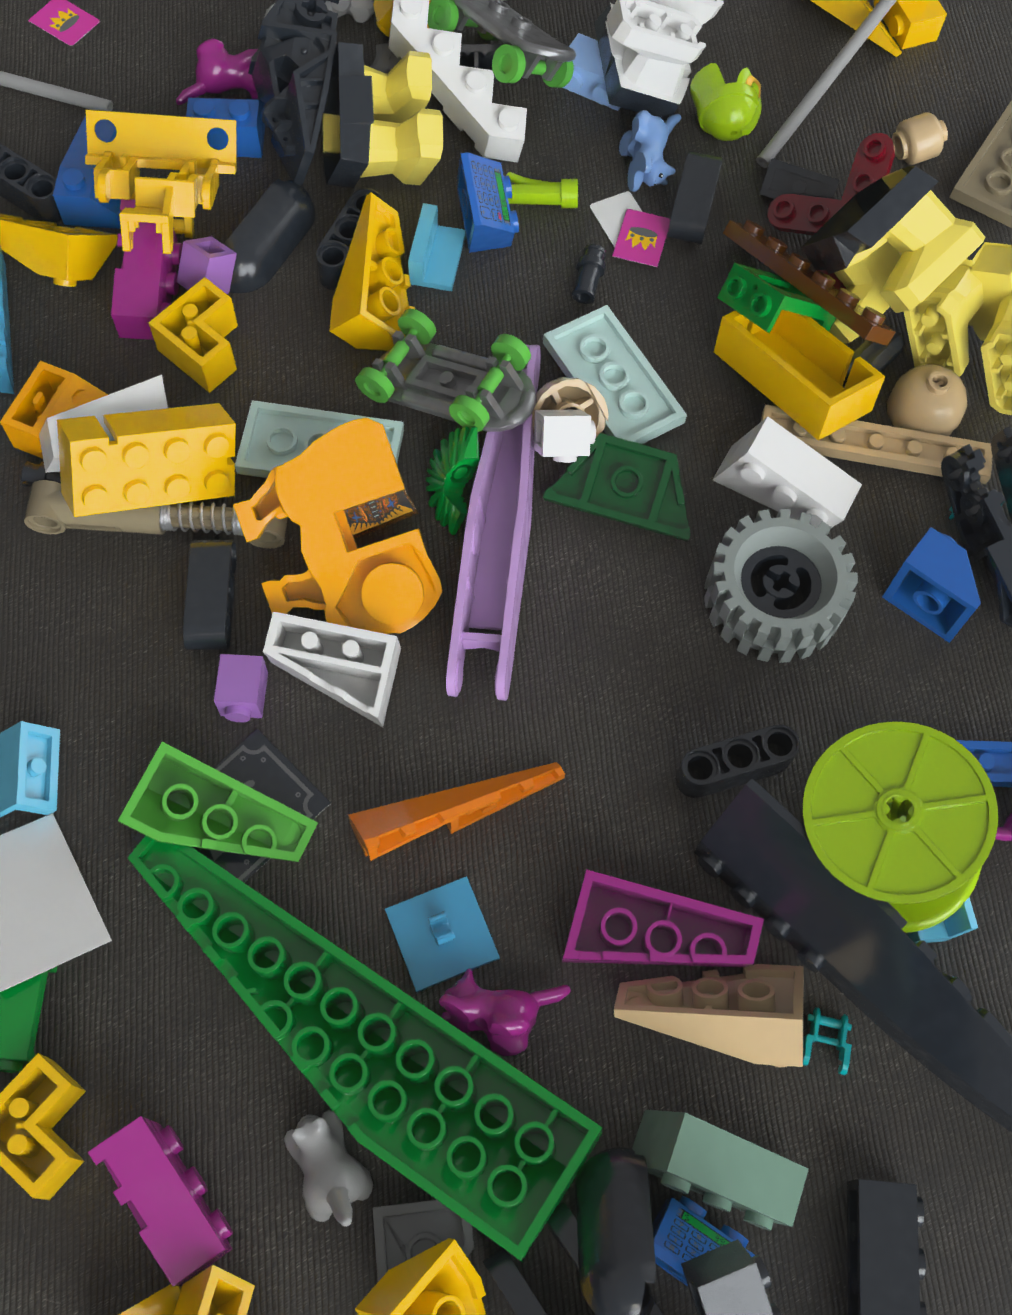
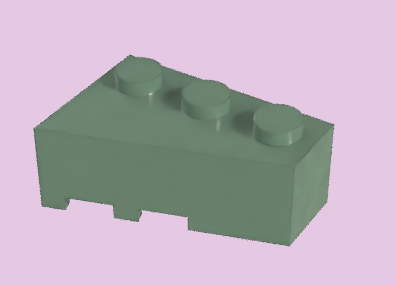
[632,1110,809,1231]

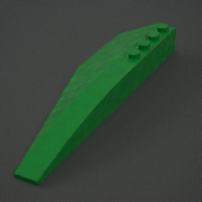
[128,835,602,1261]

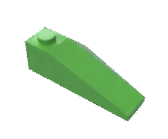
[118,742,318,862]

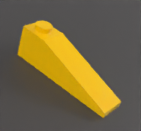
[329,192,415,351]
[0,213,118,287]

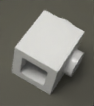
[534,409,596,463]

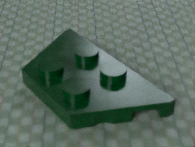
[543,433,691,542]

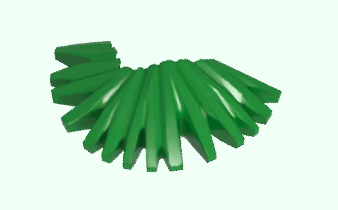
[425,427,479,535]

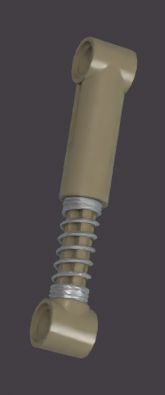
[24,480,288,548]

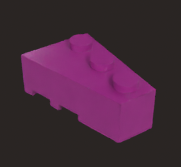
[111,199,183,340]
[88,1116,233,1287]

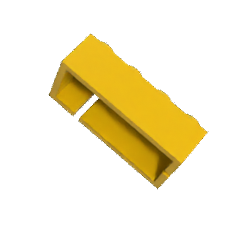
[714,310,885,441]
[57,403,236,517]

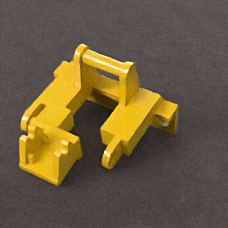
[85,109,237,254]

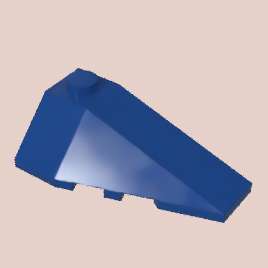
[53,115,121,229]

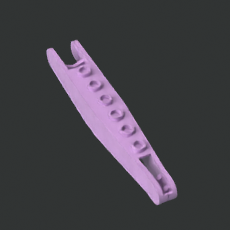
[446,345,541,701]

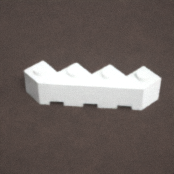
[388,0,527,163]

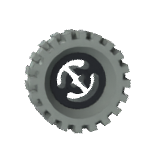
[704,509,858,663]

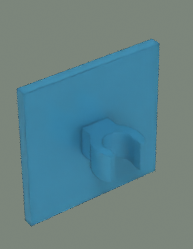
[385,876,500,992]

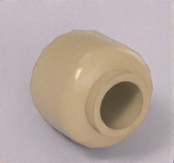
[892,112,948,165]

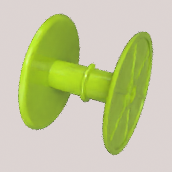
[803,722,998,933]

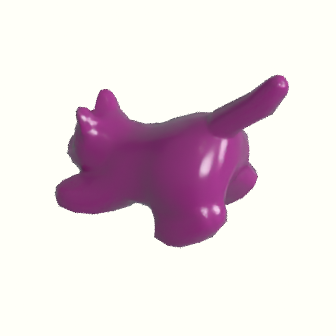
[176,39,258,105]
[439,968,571,1056]

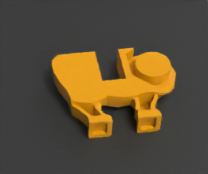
[233,417,442,634]

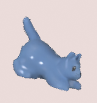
[619,110,681,192]

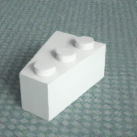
[39,375,168,473]
[713,417,862,528]
[263,612,401,727]

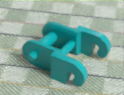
[803,1007,852,1075]

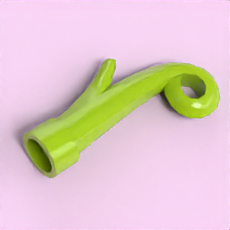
[506,172,578,209]

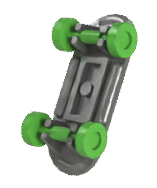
[427,0,576,88]
[355,309,536,432]

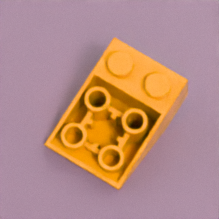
[0,361,108,459]

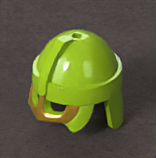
[690,63,762,141]

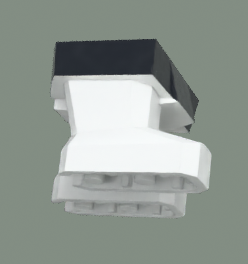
[594,0,724,120]

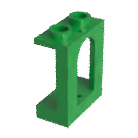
[717,263,836,333]

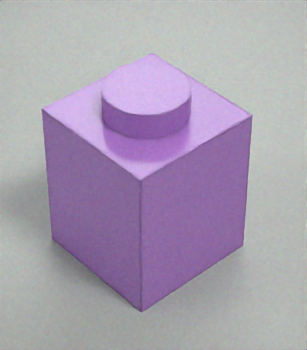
[177,236,237,294]
[214,654,268,722]

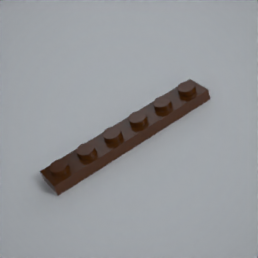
[723,220,896,345]

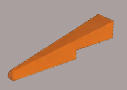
[348,762,565,861]

